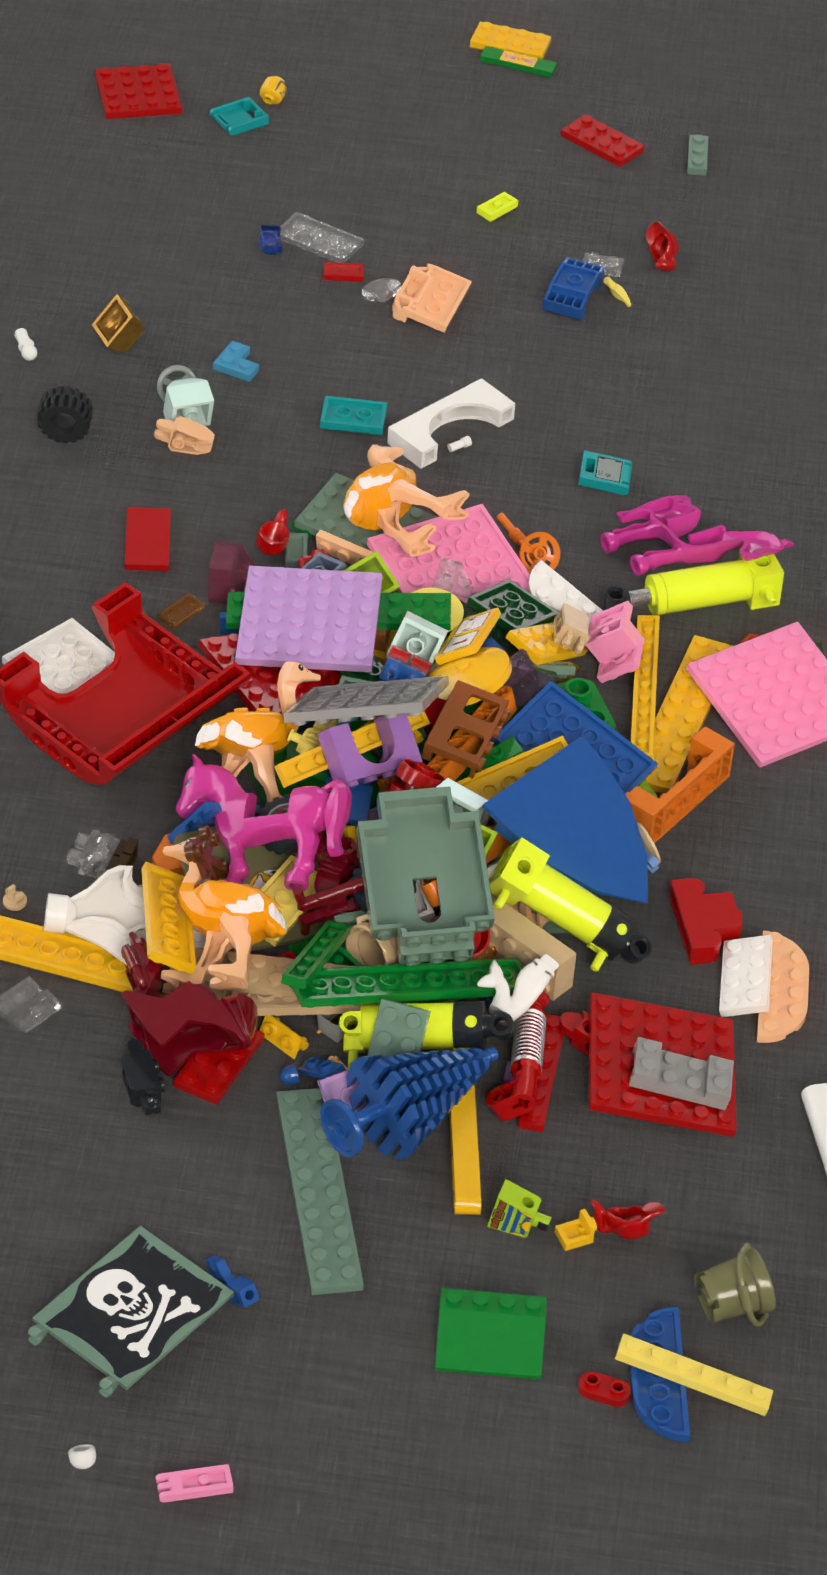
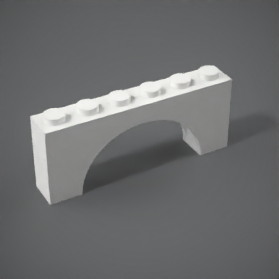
[387,378,515,469]

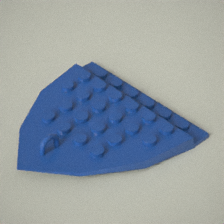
[482,736,648,904]

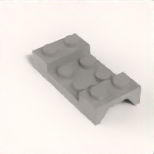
[629,1037,734,1110]

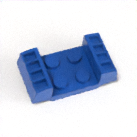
[543,257,605,320]

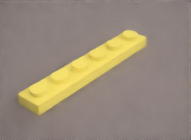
[615,1333,773,1416]

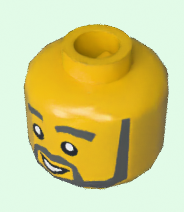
[259,76,287,105]

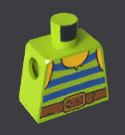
[487,1179,552,1238]

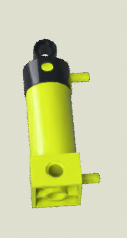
[489,838,652,972]

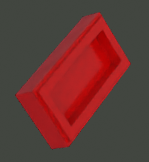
[323,262,364,282]

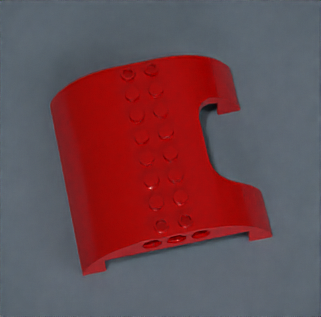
[0,582,251,785]

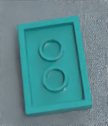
[320,396,387,435]

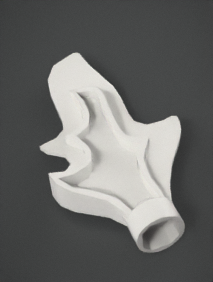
[44,865,206,965]

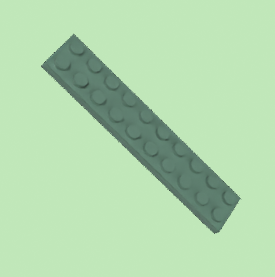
[276,1088,364,1295]

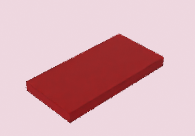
[125,507,171,571]

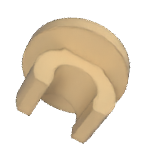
[3,884,27,911]

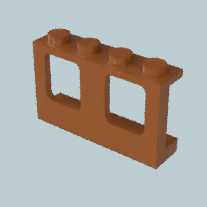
[421,680,510,779]

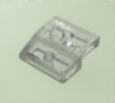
[0,976,63,1033]

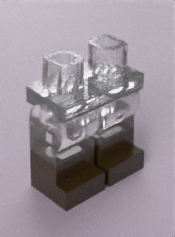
[67,829,139,879]

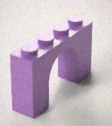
[317,713,423,788]

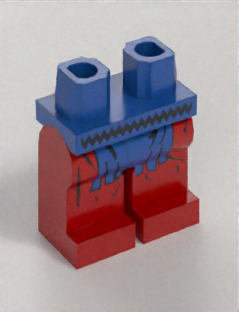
[379,644,432,681]

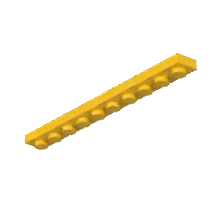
[631,615,660,759]

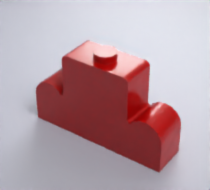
[669,878,742,965]

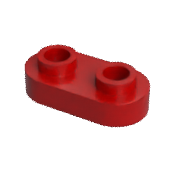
[578,1371,631,1407]

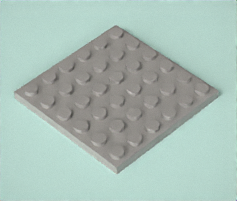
[283,676,449,726]

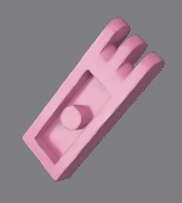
[155,1464,233,1503]

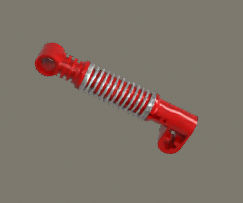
[485,990,550,1122]

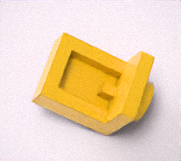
[554,1209,597,1251]

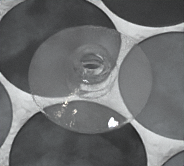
[361,278,401,302]

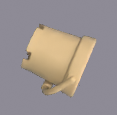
[346,914,399,966]

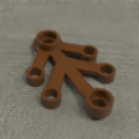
[184,825,230,883]

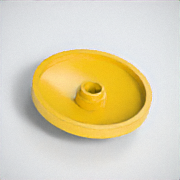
[428,647,512,706]

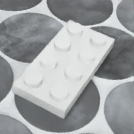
[719,935,773,1017]

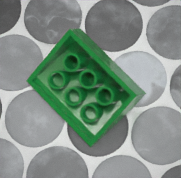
[435,1288,547,1380]

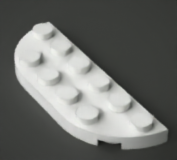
[529,560,603,647]

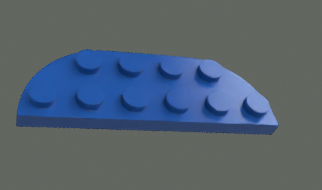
[629,1307,690,1442]

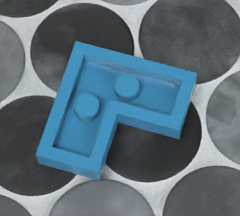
[213,341,259,382]

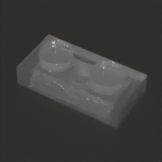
[583,252,624,277]

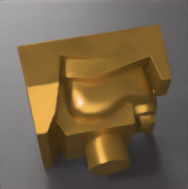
[92,294,145,351]

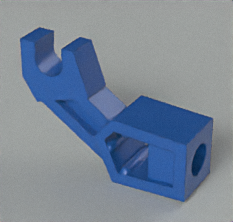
[206,1255,260,1308]

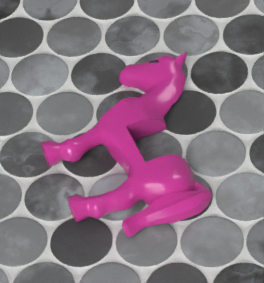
[600,495,794,577]
[176,754,352,891]

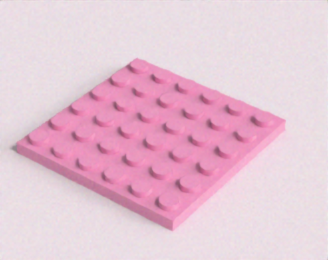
[367,504,530,619]
[686,622,827,768]

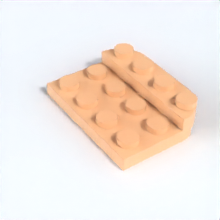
[392,264,472,333]

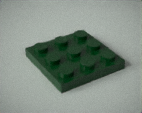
[467,579,558,632]

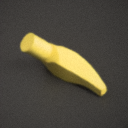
[603,277,631,307]

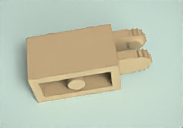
[553,603,590,654]

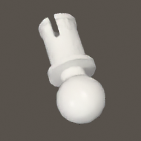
[14,328,38,361]

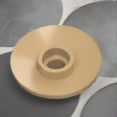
[637,822,661,863]

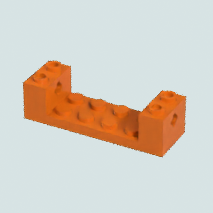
[625,726,735,844]

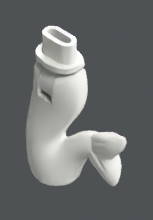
[477,954,559,1026]

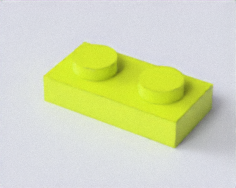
[476,192,518,222]

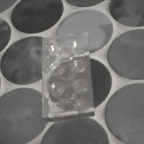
[275,212,364,263]

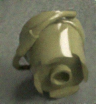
[694,1242,776,1327]

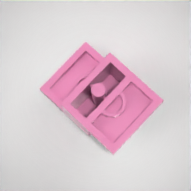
[586,601,645,683]

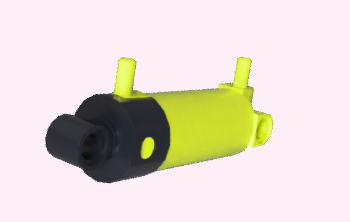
[339,1001,516,1069]

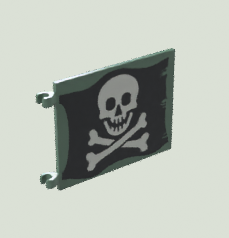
[28,1226,234,1398]

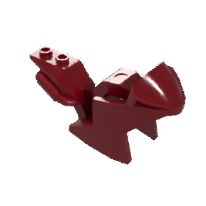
[120,932,258,1076]

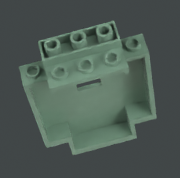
[356,786,495,966]

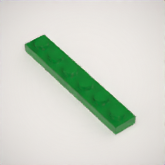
[281,920,351,989]

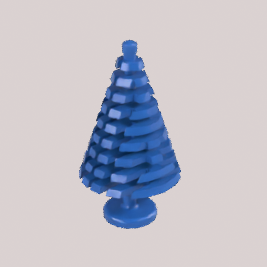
[320,1047,499,1160]

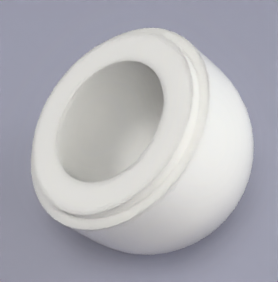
[68,1444,96,1469]

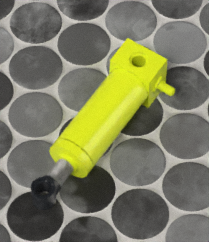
[603,554,784,615]

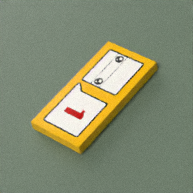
[434,607,501,665]

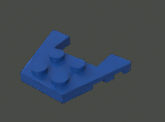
[168,801,261,844]

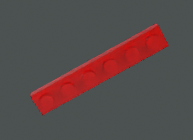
[518,1013,564,1133]

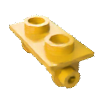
[259,1016,309,1059]

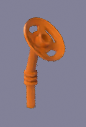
[497,513,560,573]

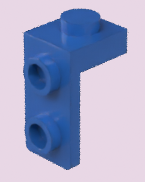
[297,1057,346,1079]

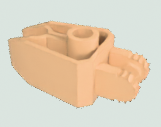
[154,416,215,455]

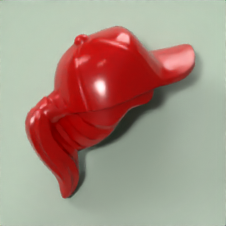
[646,221,679,271]
[256,509,290,555]
[590,1200,666,1241]

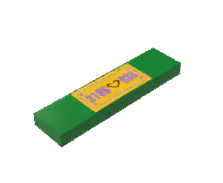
[480,46,557,78]

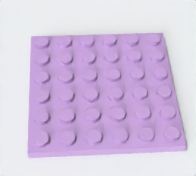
[235,566,382,672]

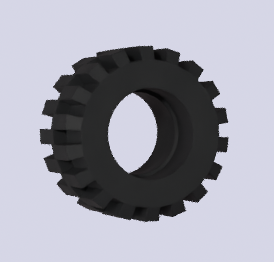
[37,386,93,443]

